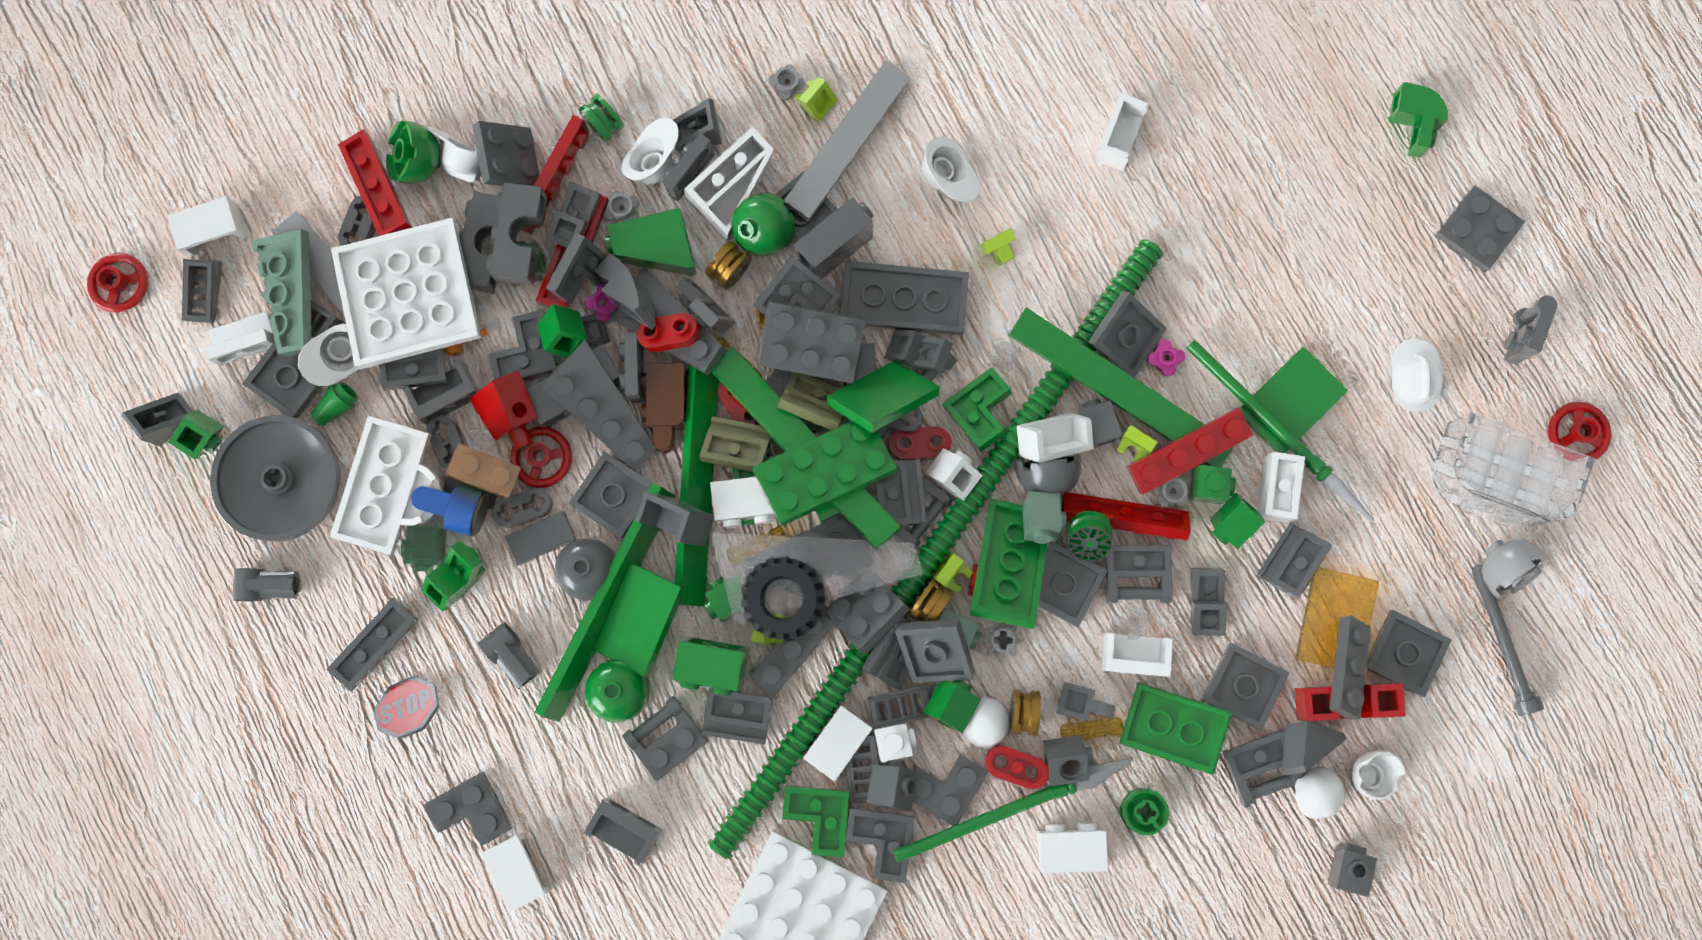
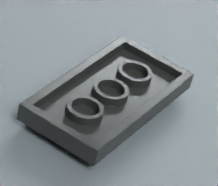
[840,261,969,335]

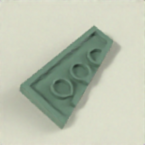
[251,229,312,357]

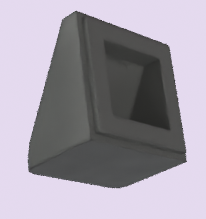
[581,314,610,347]

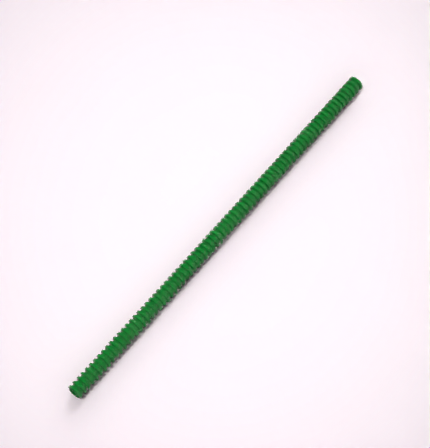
[708,239,1163,859]

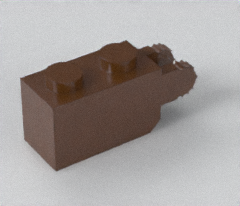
[641,363,687,455]

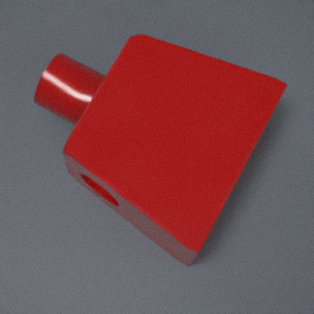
[470,370,537,451]

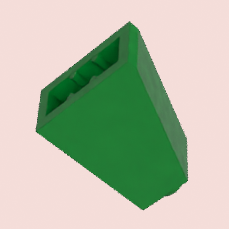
[605,208,697,276]

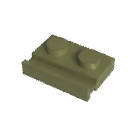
[777,372,844,430]
[700,416,772,472]

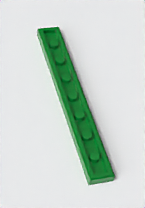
[1008,307,1234,467]
[712,346,901,550]
[674,365,719,606]
[535,483,676,722]

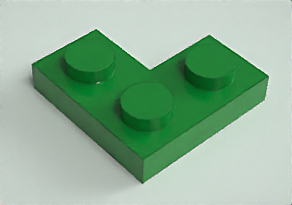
[942,367,1012,452]
[782,785,849,857]

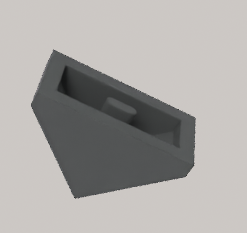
[673,99,722,151]
[122,392,193,446]
[1282,721,1347,775]

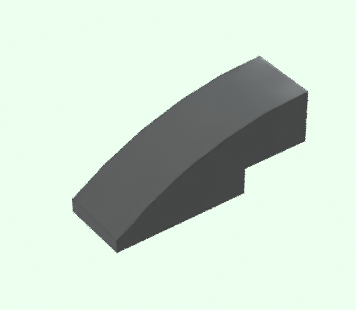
[594,253,656,330]

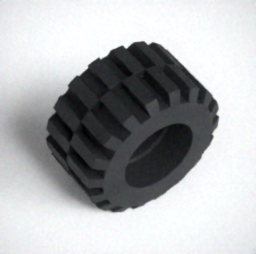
[740,556,826,640]

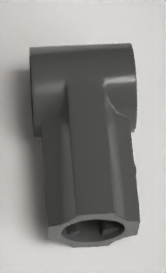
[233,568,301,601]
[478,622,541,689]

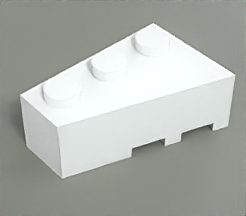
[684,126,774,241]

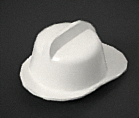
[621,118,679,187]
[427,126,481,182]
[922,136,980,202]
[298,323,359,386]
[1391,338,1444,413]

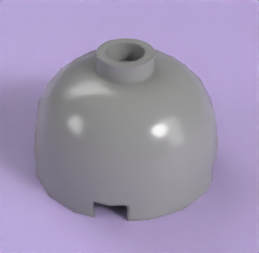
[1481,539,1551,600]

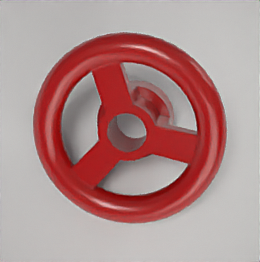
[87,253,149,313]
[1548,402,1612,464]
[510,427,572,488]

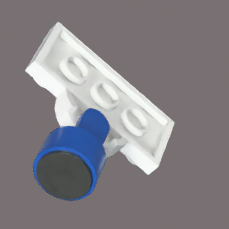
[330,416,489,555]

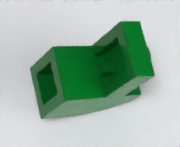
[1389,82,1448,158]
[421,540,485,612]

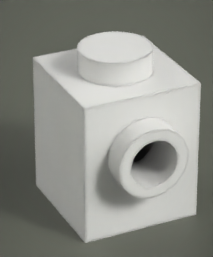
[925,448,983,501]
[874,723,917,762]

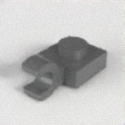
[1056,682,1115,722]

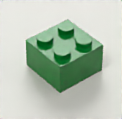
[672,636,750,695]

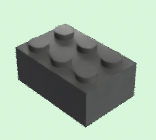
[756,300,865,383]

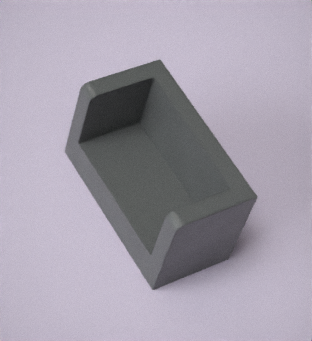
[402,359,479,425]
[635,491,715,546]
[583,797,663,867]

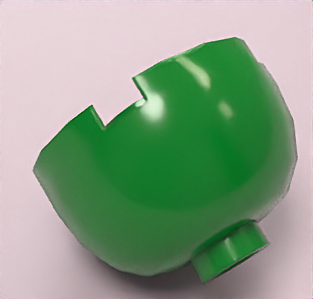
[386,121,441,184]
[731,193,795,256]
[585,660,650,723]

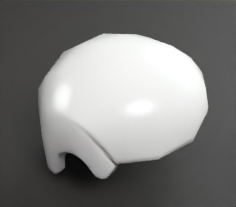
[964,697,1010,749]
[1352,750,1406,800]
[1295,767,1345,819]

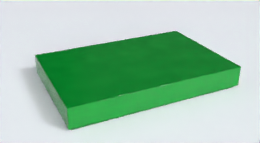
[1240,347,1348,453]
[827,360,940,433]
[593,563,686,677]
[1119,682,1233,775]

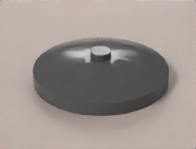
[210,415,340,542]

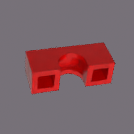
[1294,683,1406,721]

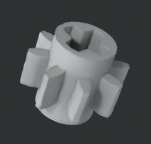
[982,622,1023,661]

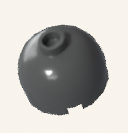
[1016,453,1081,500]
[555,538,615,601]

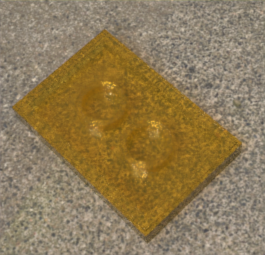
[1295,567,1379,669]

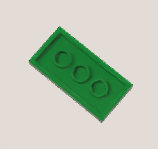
[752,421,897,527]
[969,498,1048,629]

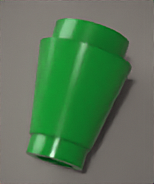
[310,381,358,426]

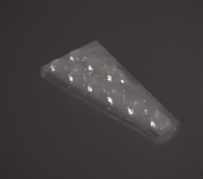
[711,532,923,626]

